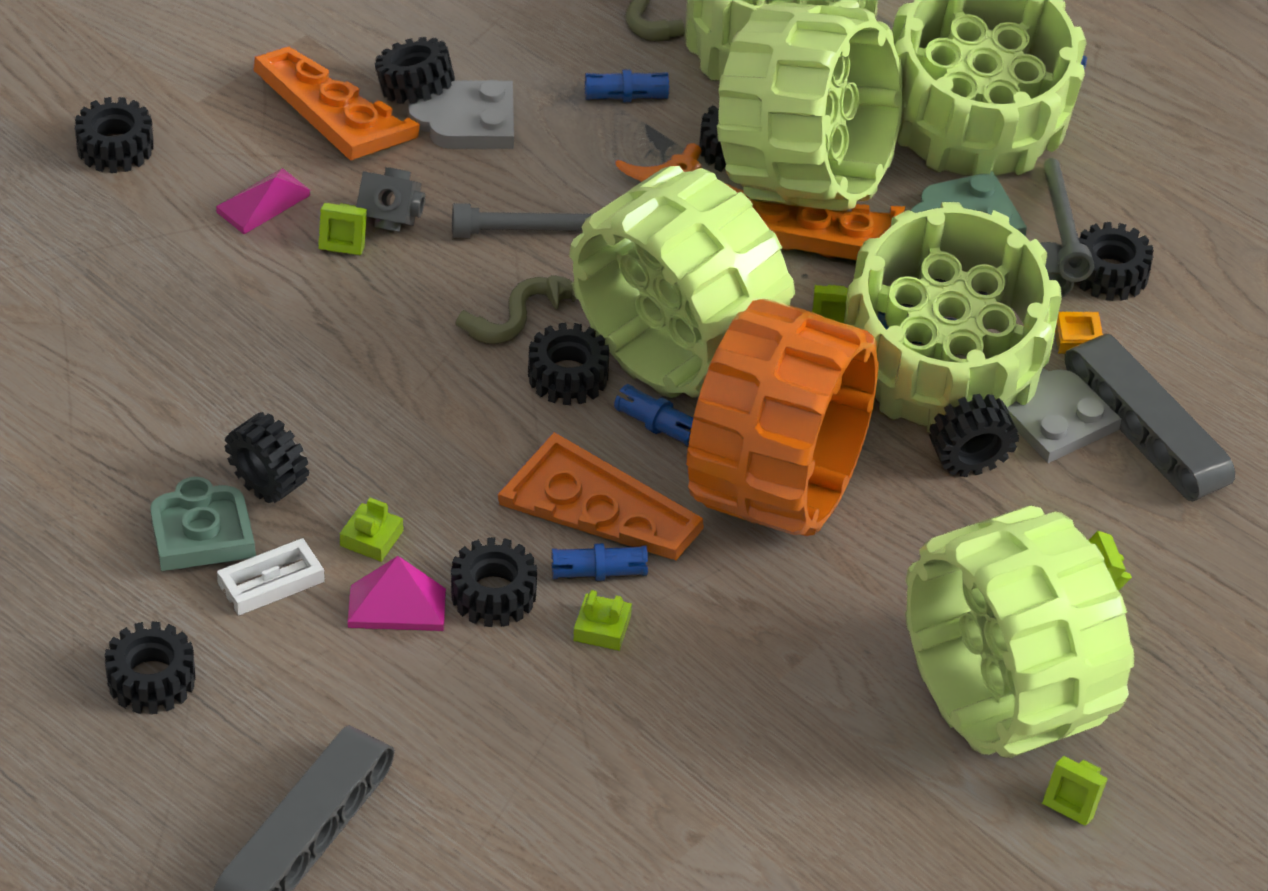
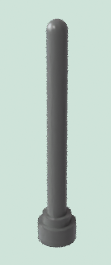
[1043,158,1094,282]
[452,203,593,238]

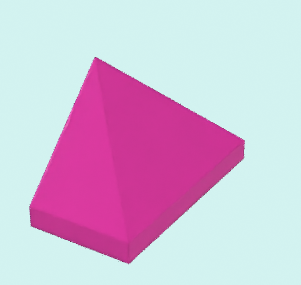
[216,168,310,234]
[348,556,446,631]

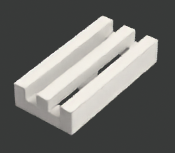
[217,538,325,616]

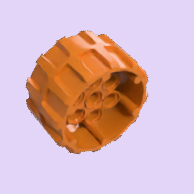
[686,299,879,536]

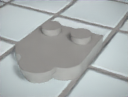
[409,80,514,149]
[1007,368,1121,463]

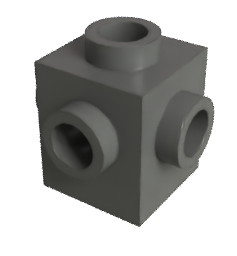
[356,167,425,232]

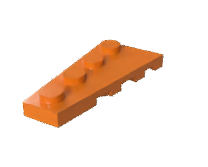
[253,46,420,160]
[749,199,905,260]
[498,432,704,561]

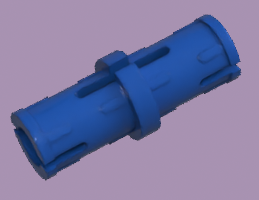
[585,69,669,102]
[614,384,693,447]
[551,543,648,581]

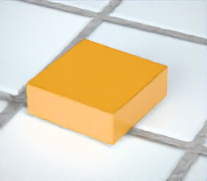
[1055,312,1103,354]

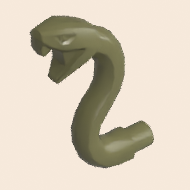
[625,0,685,41]
[455,275,576,344]

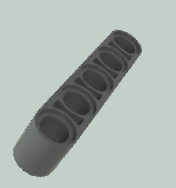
[1065,333,1235,502]
[213,725,395,891]

